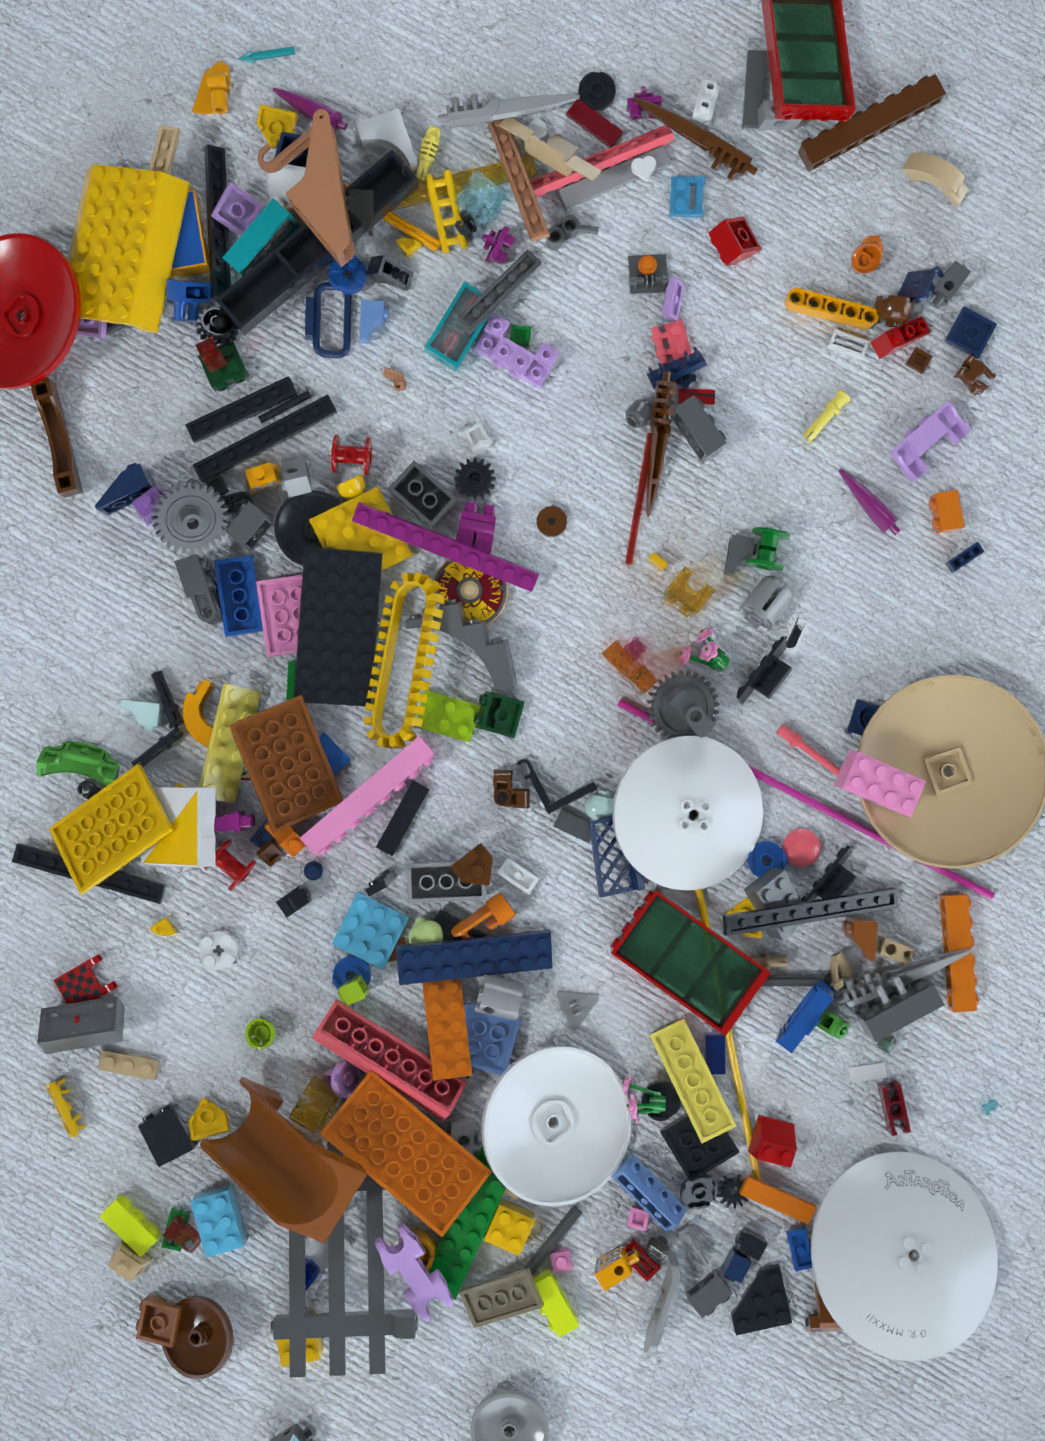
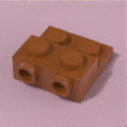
[135,1294,182,1348]

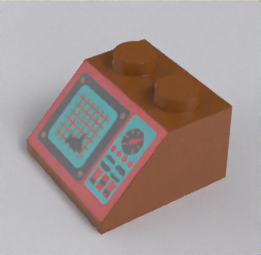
[842,916,878,961]

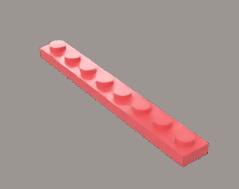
[530,125,674,197]

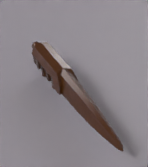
[632,97,758,181]
[646,371,677,517]

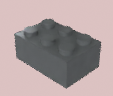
[671,395,727,464]
[388,460,458,531]
[744,867,802,940]

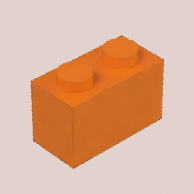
[929,490,965,534]

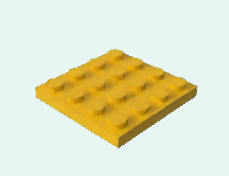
[309,487,413,571]

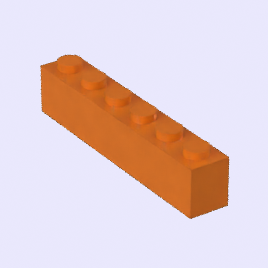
[939,893,979,1013]

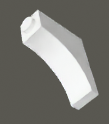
[354,108,418,172]

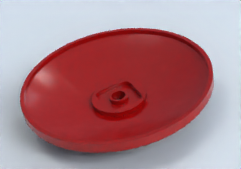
[0,233,81,390]

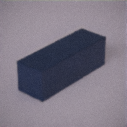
[945,542,985,573]

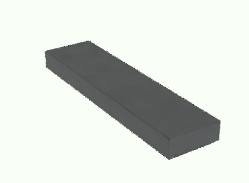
[742,50,767,129]

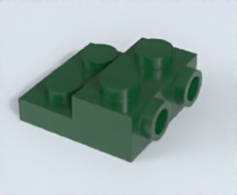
[198,340,249,392]
[473,691,525,739]

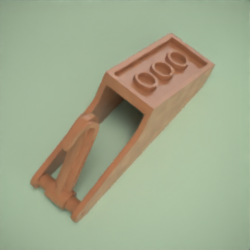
[257,109,355,267]

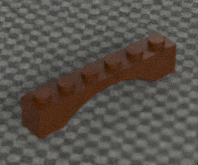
[31,377,83,498]

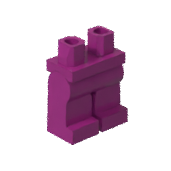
[456,501,496,554]
[214,811,255,832]

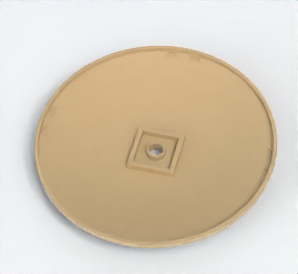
[858,675,1045,869]

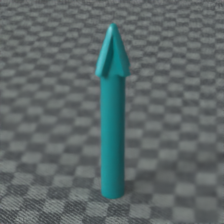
[238,46,295,63]

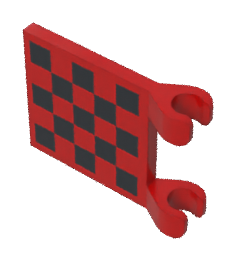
[53,954,118,1004]

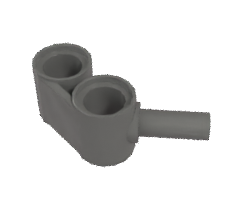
[546,215,599,250]

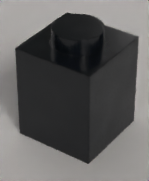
[735,1227,768,1261]

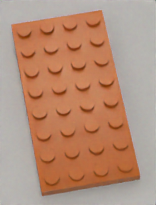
[319,1070,492,1237]

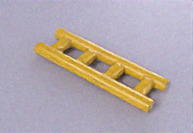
[425,170,468,254]

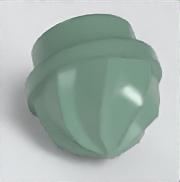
[876,1034,896,1053]

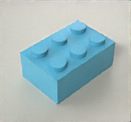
[190,1184,248,1258]

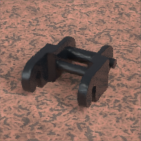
[455,210,477,240]

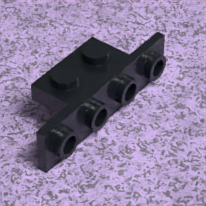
[736,636,792,705]
[801,845,857,902]

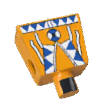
[245,462,282,495]
[594,1247,640,1291]

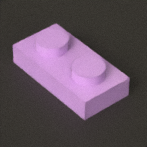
[662,277,685,322]

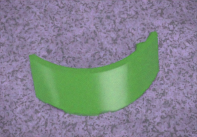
[36,742,120,787]

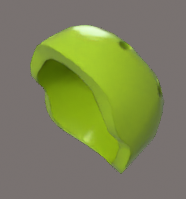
[245,1018,276,1050]

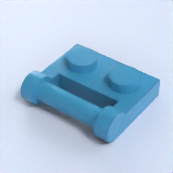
[669,176,706,218]

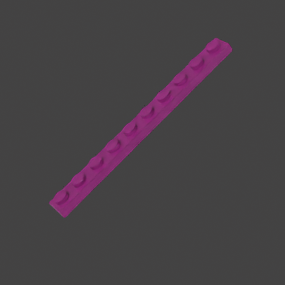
[352,502,539,592]

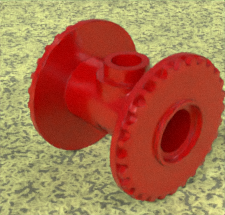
[331,434,372,475]
[204,840,256,891]

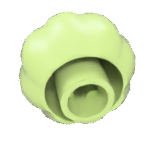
[408,917,444,944]

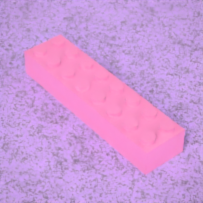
[300,736,436,856]

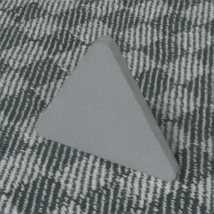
[557,991,599,1031]

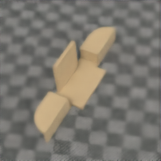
[499,117,602,182]

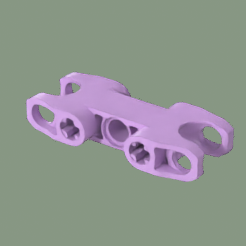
[375,1222,454,1322]

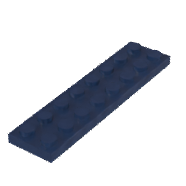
[396,930,552,985]

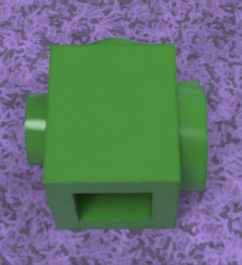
[816,1009,849,1039]

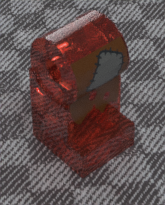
[162,1215,201,1253]

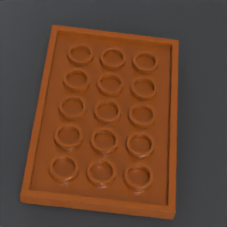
[228,695,344,833]

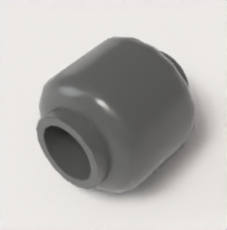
[625,399,652,428]

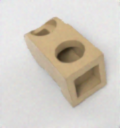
[876,935,915,964]

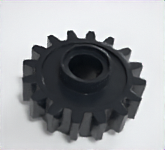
[196,307,239,348]
[454,457,496,501]

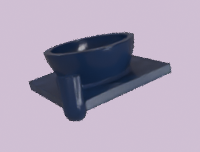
[897,266,944,304]
[844,699,880,736]

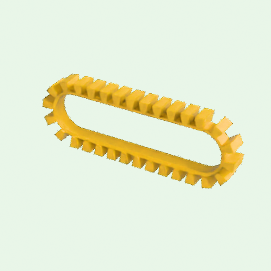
[363,572,445,749]

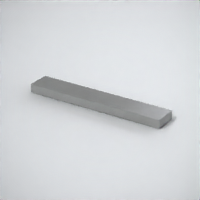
[559,146,671,210]

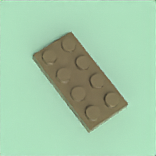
[459,1268,544,1328]

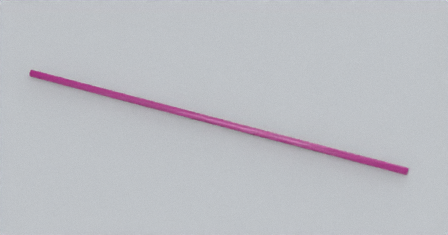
[617,699,995,899]

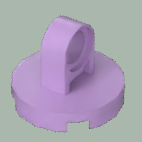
[323,1059,361,1099]

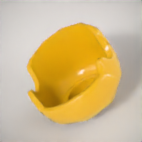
[336,474,366,499]

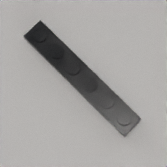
[185,376,298,443]
[365,869,397,897]

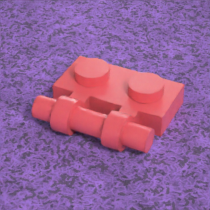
[651,320,691,365]

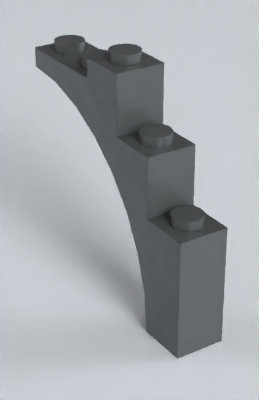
[404,599,517,691]

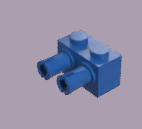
[166,279,212,322]

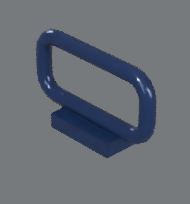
[305,282,352,359]

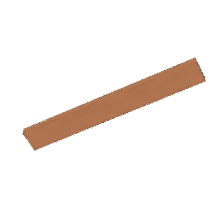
[487,119,550,242]

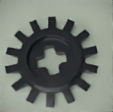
[717,1173,748,1209]

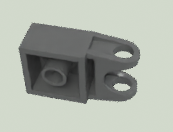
[174,554,222,625]

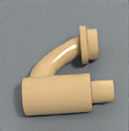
[830,951,855,990]

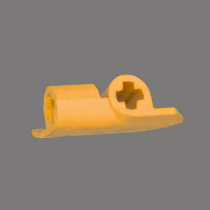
[192,60,231,115]

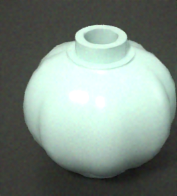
[585,789,615,826]

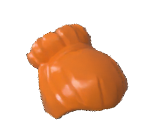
[851,235,884,274]

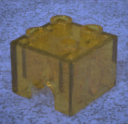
[663,567,715,618]
[289,1076,340,1133]

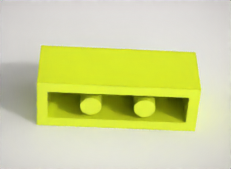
[99,1194,162,1257]
[534,1268,579,1338]

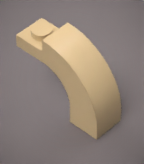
[902,153,968,205]

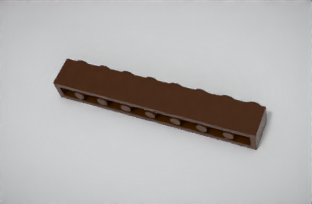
[798,74,946,172]

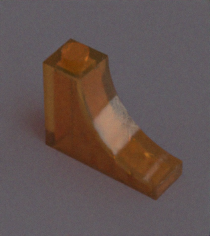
[601,641,658,696]

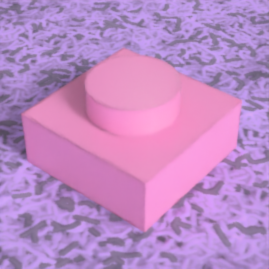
[626,1205,650,1231]
[550,1248,573,1273]

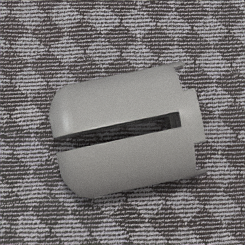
[739,576,794,632]

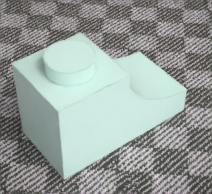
[120,700,164,730]

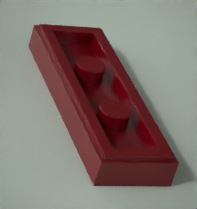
[566,99,623,148]

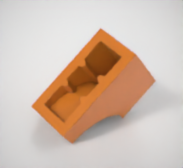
[264,823,306,858]

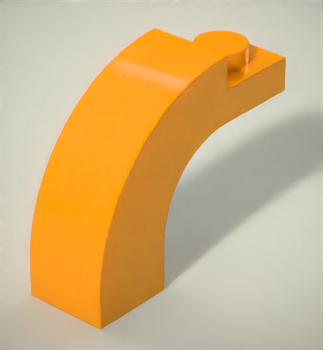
[183,679,215,748]

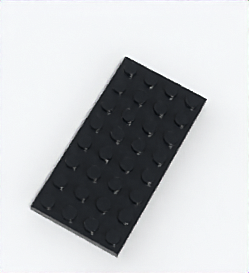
[293,546,383,707]

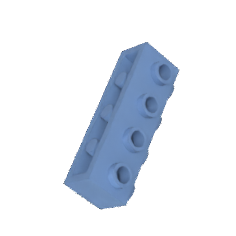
[612,1154,687,1232]

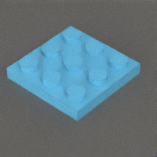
[332,892,410,970]

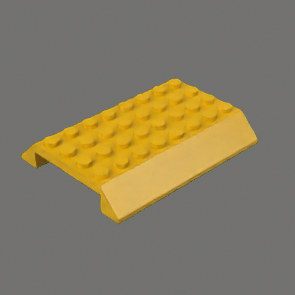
[68,164,190,334]

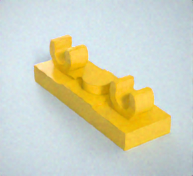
[45,1079,86,1138]

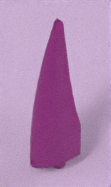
[272,87,348,132]
[838,469,901,535]

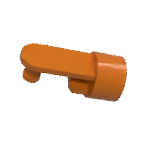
[451,892,516,939]

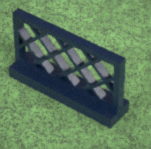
[588,816,645,898]

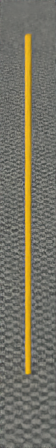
[695,889,762,1181]

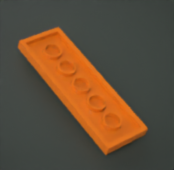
[422,979,472,1081]

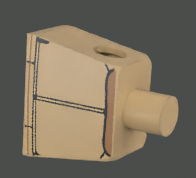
[108,1239,154,1281]

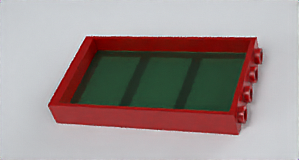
[761,0,856,122]
[610,889,771,1036]

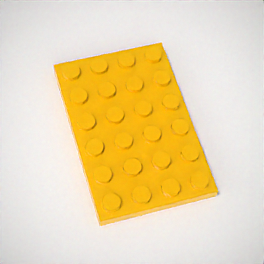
[49,764,174,894]

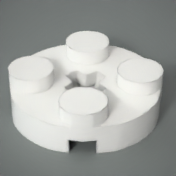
[199,930,239,970]

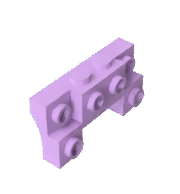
[474,313,560,389]
[888,400,972,483]

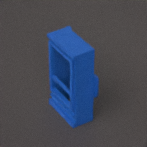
[776,978,836,1054]

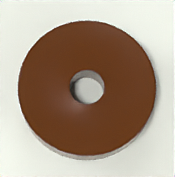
[536,506,567,538]

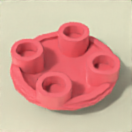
[782,828,821,867]

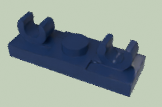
[647,347,707,389]

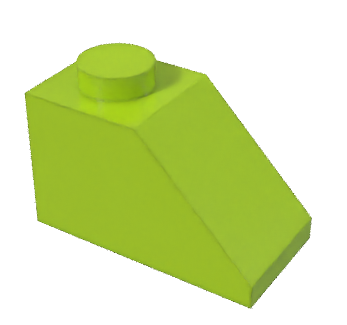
[338,974,370,1006]

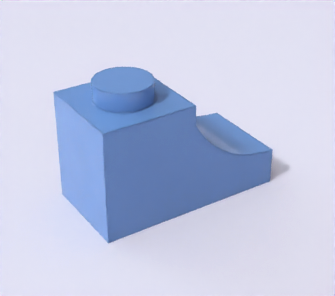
[360,300,389,344]

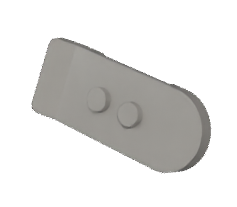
[644,1253,681,1356]

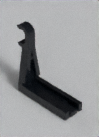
[516,759,597,815]

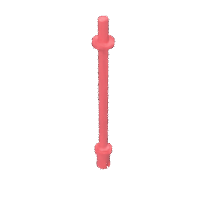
[776,724,841,776]

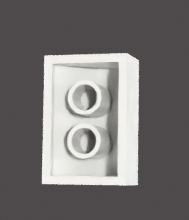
[268,164,306,208]

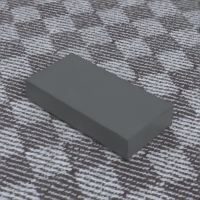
[553,809,596,843]

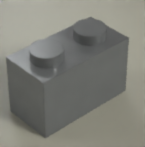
[685,1269,732,1318]

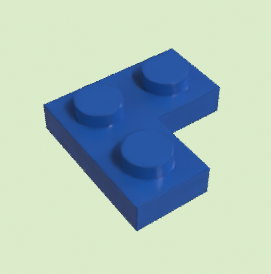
[786,1227,812,1272]

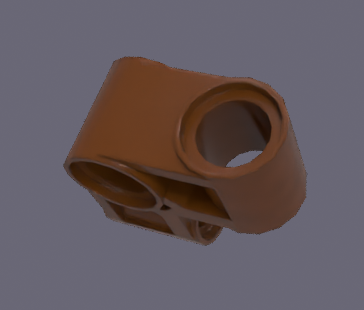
[493,769,530,809]

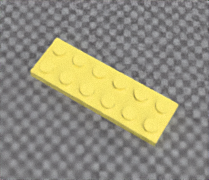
[199,683,261,803]
[649,1018,737,1143]

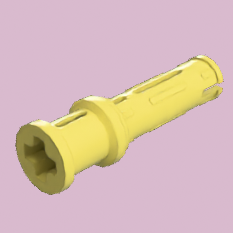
[802,389,851,443]

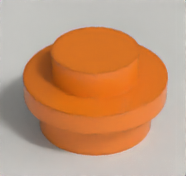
[638,255,657,275]

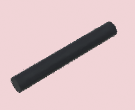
[258,390,312,423]

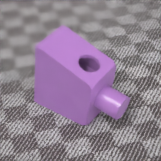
[132,487,166,526]

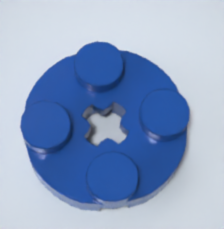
[328,256,367,294]
[747,841,787,877]
[332,956,371,989]

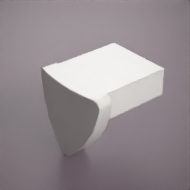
[464,423,493,454]

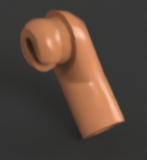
[383,367,406,391]

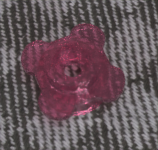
[624,637,647,660]

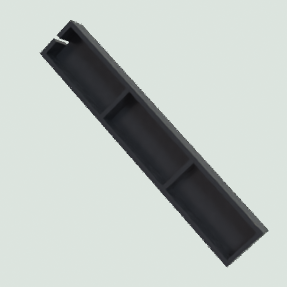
[215,149,419,335]

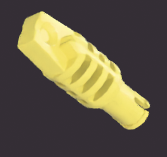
[415,125,441,182]

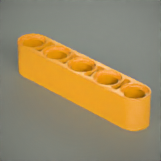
[784,288,879,330]

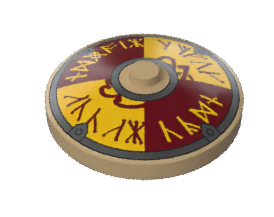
[433,559,508,626]

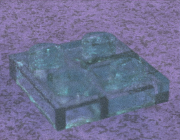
[455,170,506,227]

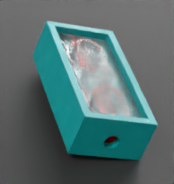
[223,198,301,276]
[423,281,491,372]

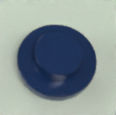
[304,861,323,881]

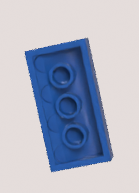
[214,555,263,638]

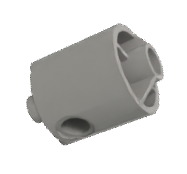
[475,974,530,1021]

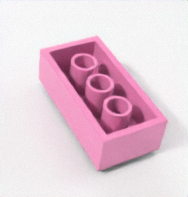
[834,750,926,817]

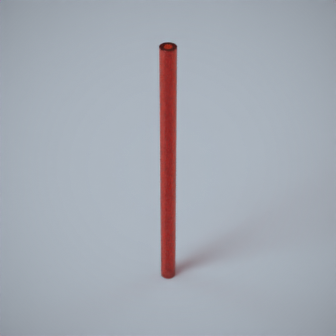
[625,433,652,565]

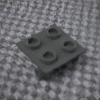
[628,254,669,294]

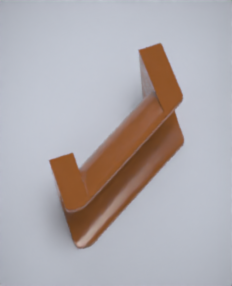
[200,1077,367,1243]

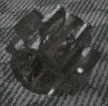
[646,1234,670,1261]

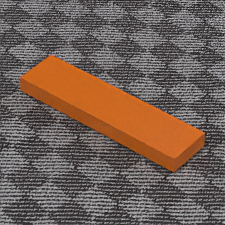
[739,1175,817,1225]

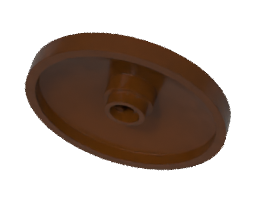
[162,1296,234,1379]

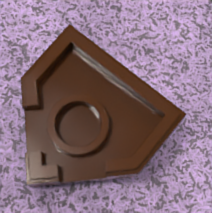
[450,842,493,886]

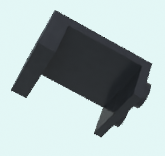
[138,1103,198,1167]

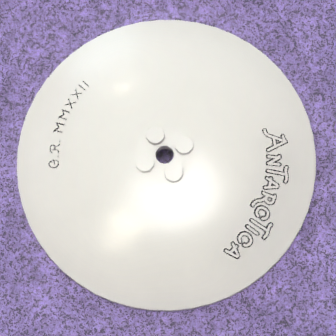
[811,1152,997,1361]

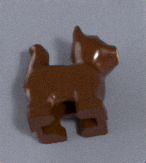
[953,354,996,396]

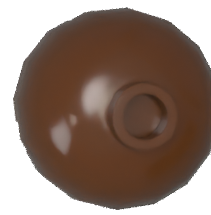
[875,295,915,327]

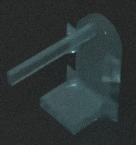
[981,1100,1003,1116]

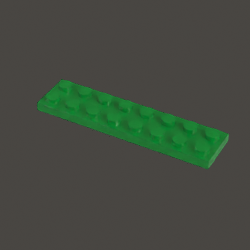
[427,1144,506,1300]

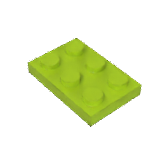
[415,690,480,743]

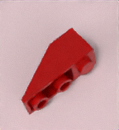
[871,316,931,359]

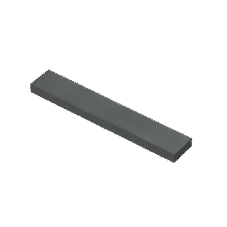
[455,249,542,335]

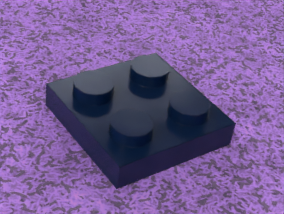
[944,306,997,359]

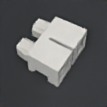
[691,81,720,130]

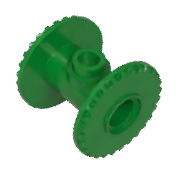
[746,527,790,571]

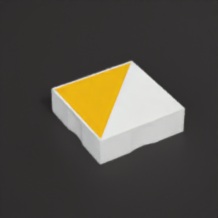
[141,787,215,868]

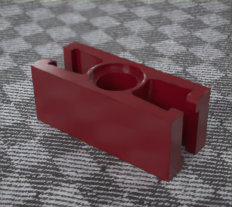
[877,1080,911,1136]

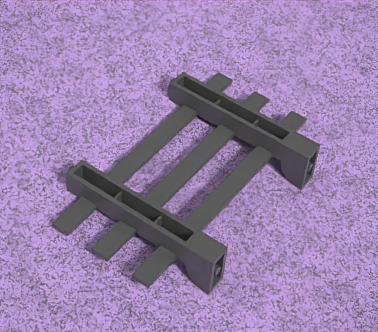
[270,1141,418,1378]

